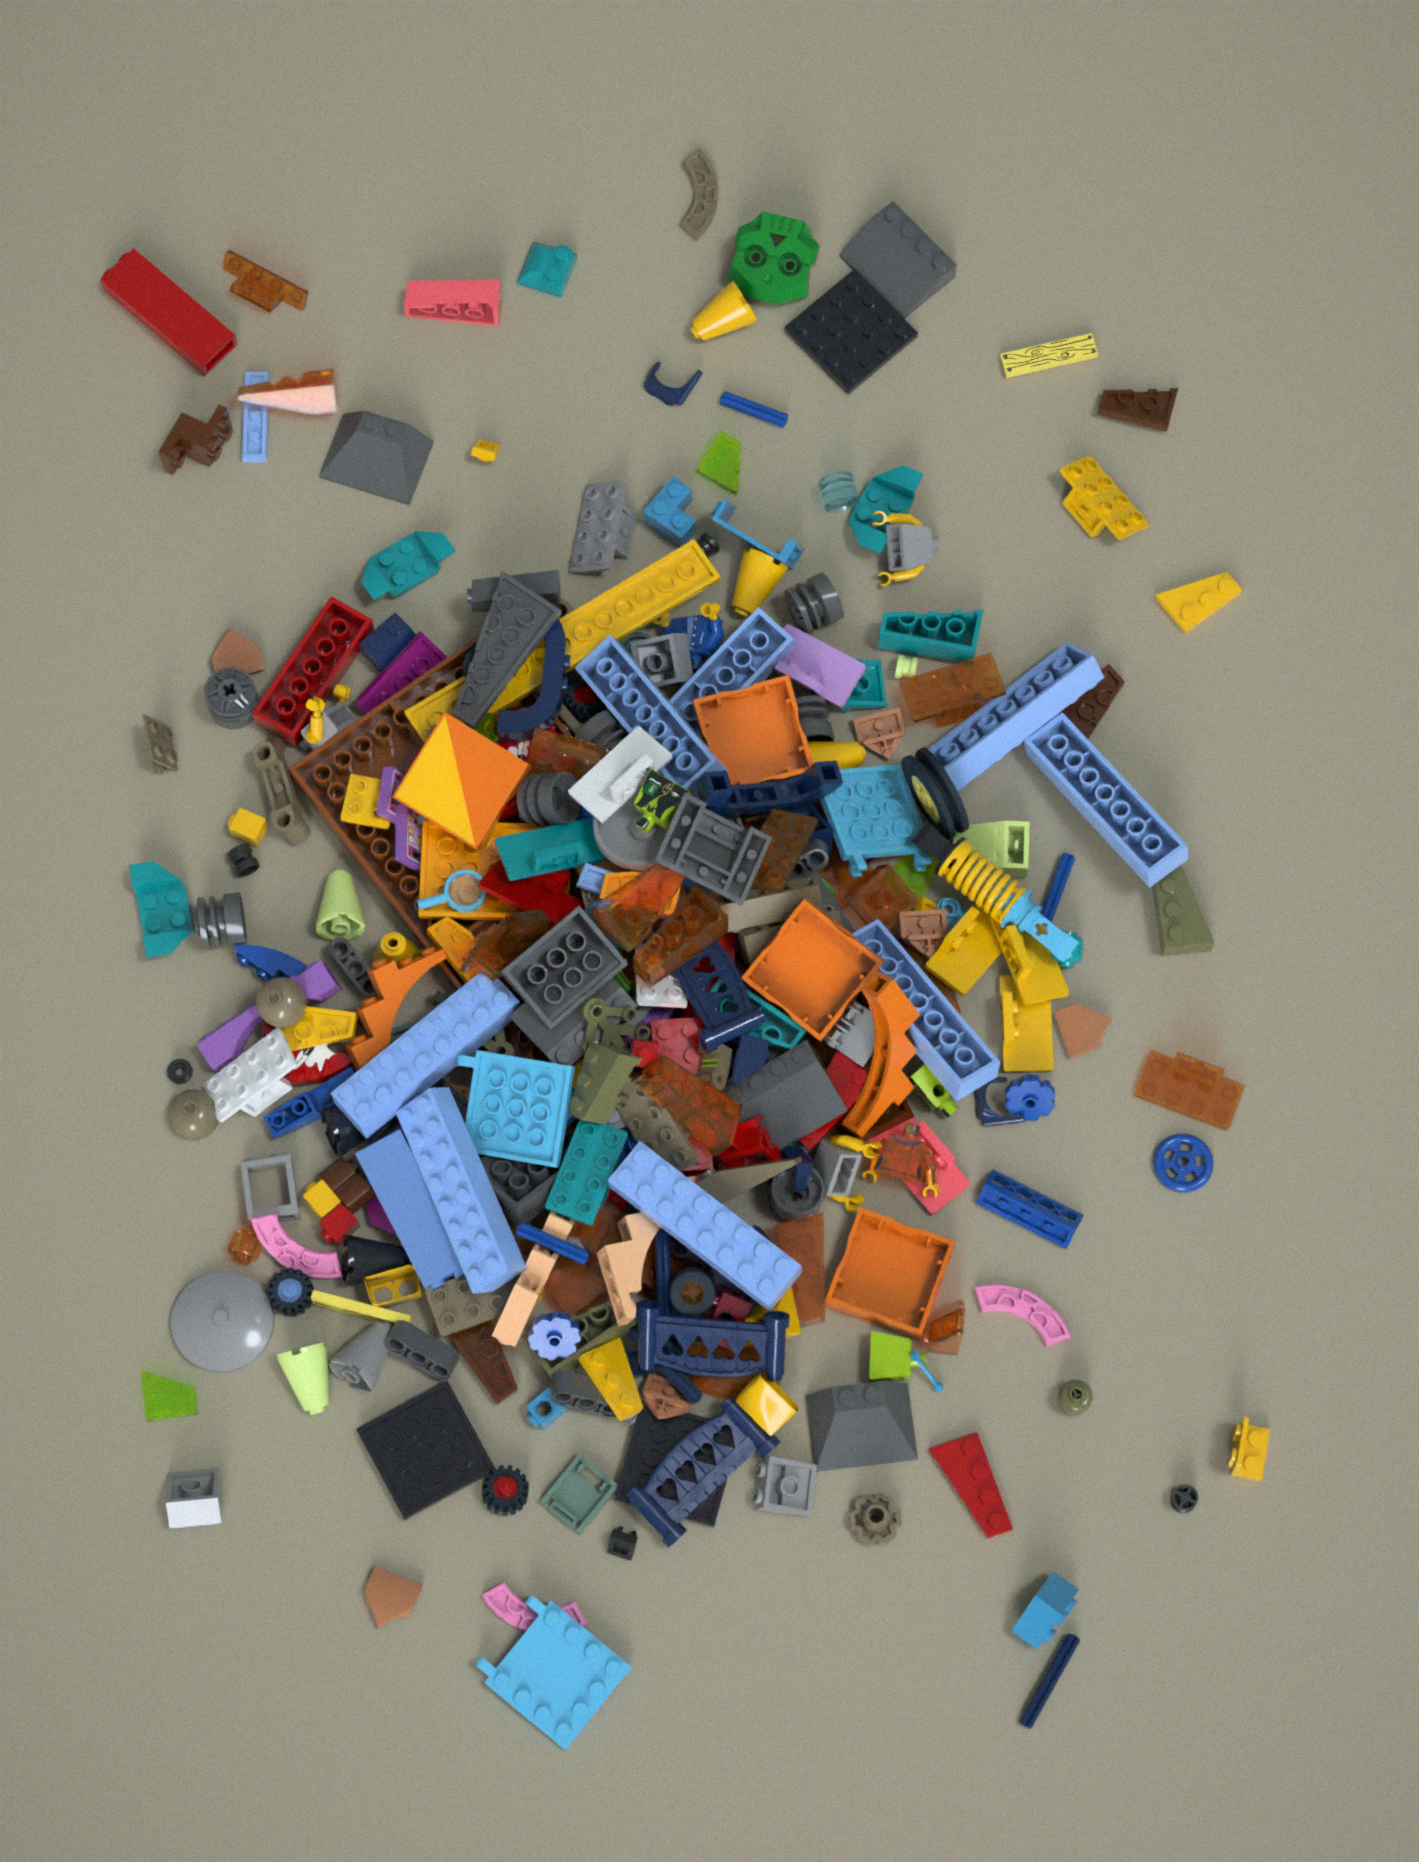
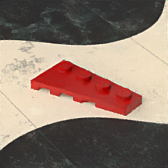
[798,1050,870,1152]
[928,1432,1013,1539]

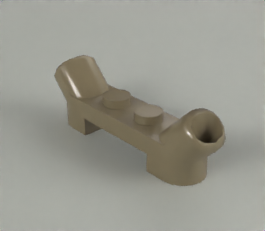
[253,737,311,844]

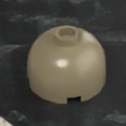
[256,978,308,1028]
[168,1089,218,1141]

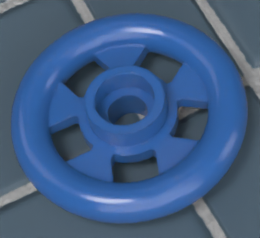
[1153,1134,1214,1192]

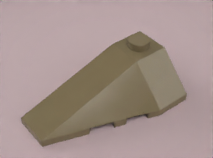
[695,1157,802,1204]

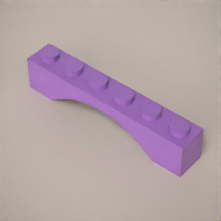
[197,960,342,1072]

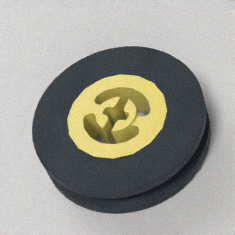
[901,747,969,840]

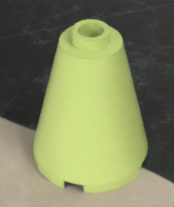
[316,870,366,941]
[277,1342,329,1415]

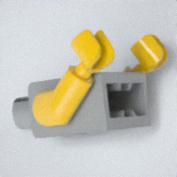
[872,511,940,586]
[299,683,358,752]
[813,1135,882,1212]

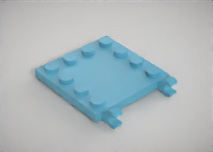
[820,764,931,878]
[457,1050,575,1168]
[475,1595,632,1750]

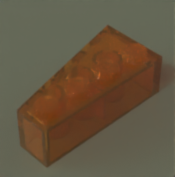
[513,1223,609,1316]

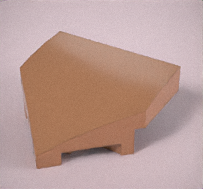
[211,628,265,673]
[852,707,906,760]
[896,909,948,959]
[1054,1003,1112,1059]
[641,1373,693,1419]
[364,1567,423,1628]

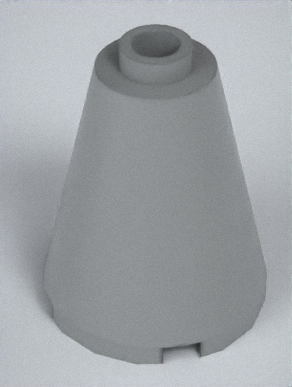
[329,1321,392,1393]

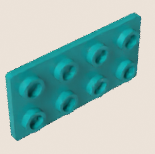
[495,818,604,881]
[545,1119,628,1226]

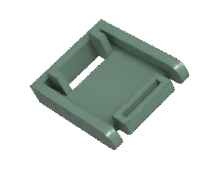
[540,1454,618,1535]

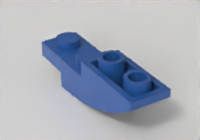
[233,945,321,1004]
[263,1066,356,1139]

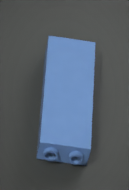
[355,1129,465,1291]

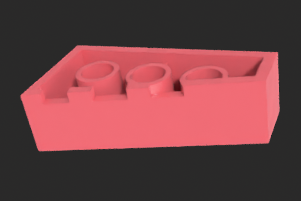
[404,280,503,326]

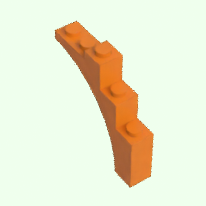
[345,946,447,1072]
[841,971,920,1138]

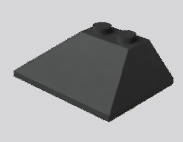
[319,410,434,506]
[653,792,773,906]
[806,1381,918,1472]

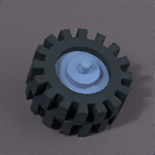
[267,1268,314,1317]

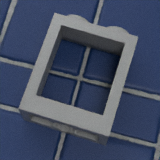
[240,1152,301,1227]

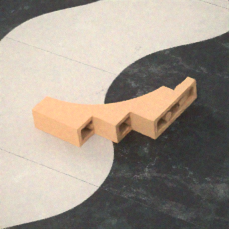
[596,1175,702,1326]
[492,1211,576,1347]

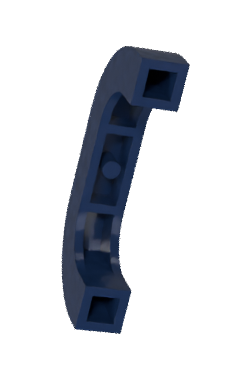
[497,619,571,743]
[696,760,843,817]

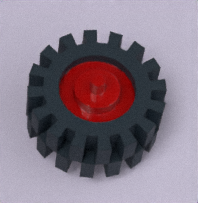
[563,676,606,722]
[482,1465,529,1516]

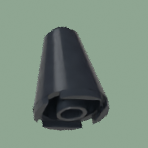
[320,1107,366,1157]
[342,1235,412,1286]

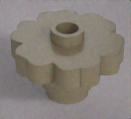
[849,1493,902,1546]

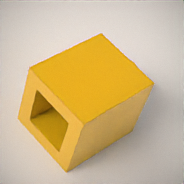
[228,807,268,848]
[303,1180,342,1221]

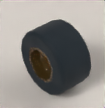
[670,1267,715,1316]

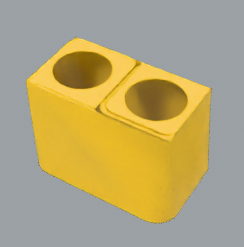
[364,1265,422,1309]
[736,1372,799,1436]

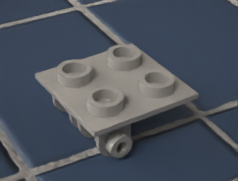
[823,1000,875,1067]

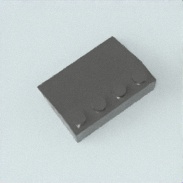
[840,201,957,319]
[499,905,628,1030]
[509,978,638,1066]
[720,1040,848,1160]
[480,1130,573,1226]

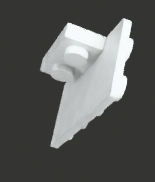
[568,726,673,823]
[635,931,687,1008]
[203,1027,297,1123]

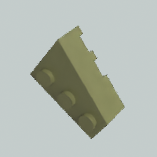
[568,1040,643,1125]

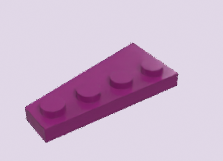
[354,631,447,714]

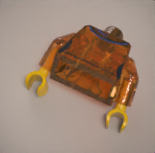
[862,1123,940,1198]

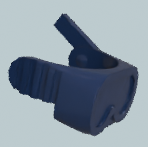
[644,361,703,406]
[973,1077,1024,1126]
[767,1146,813,1193]

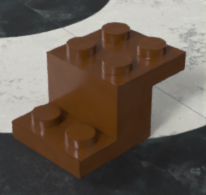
[159,405,233,475]

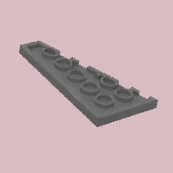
[453,571,562,729]

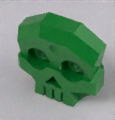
[727,211,820,306]

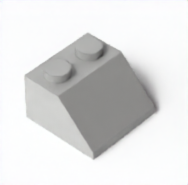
[630,633,693,688]
[166,1468,222,1529]

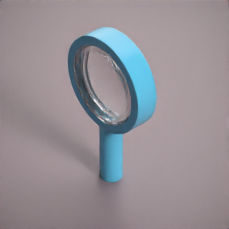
[417,870,487,913]

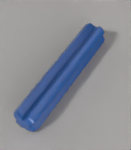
[720,391,788,427]
[1041,853,1075,922]
[516,1222,589,1264]

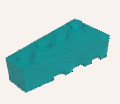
[877,610,983,666]
[695,978,807,1052]

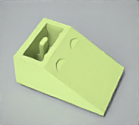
[953,821,1030,878]

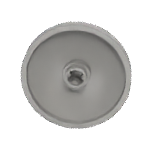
[593,788,667,871]
[171,1271,274,1373]

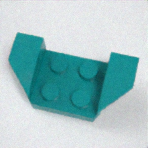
[848,465,924,554]
[362,531,456,601]
[129,861,194,958]

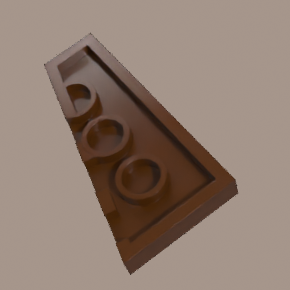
[448,1320,518,1405]

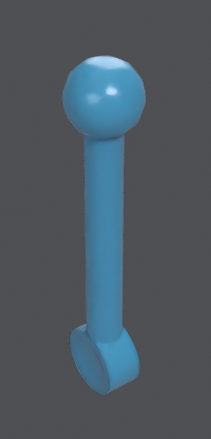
[909,1350,943,1392]

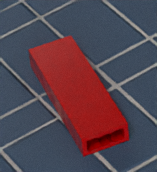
[100,248,238,377]

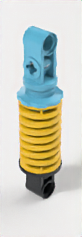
[911,821,1079,962]

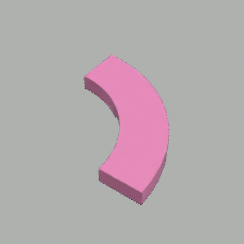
[251,1212,342,1279]
[974,1284,1071,1347]
[482,1582,588,1632]

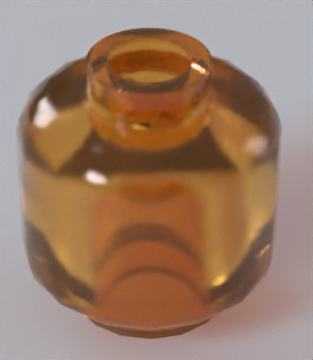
[227,1226,263,1266]

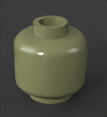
[1058,1380,1093,1415]

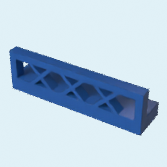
[976,1169,1084,1249]

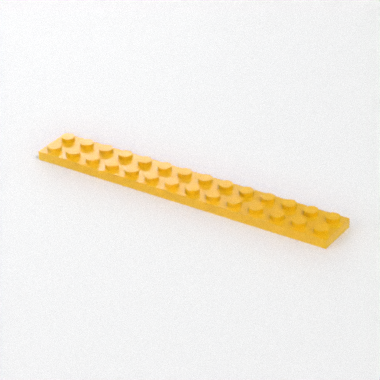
[404,539,721,744]

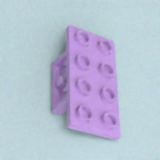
[773,624,866,707]

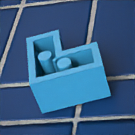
[643,476,696,548]
[1012,1571,1079,1649]

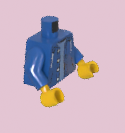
[653,602,725,673]

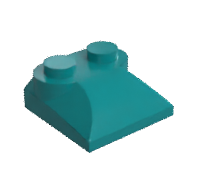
[517,242,577,298]
[836,659,887,712]

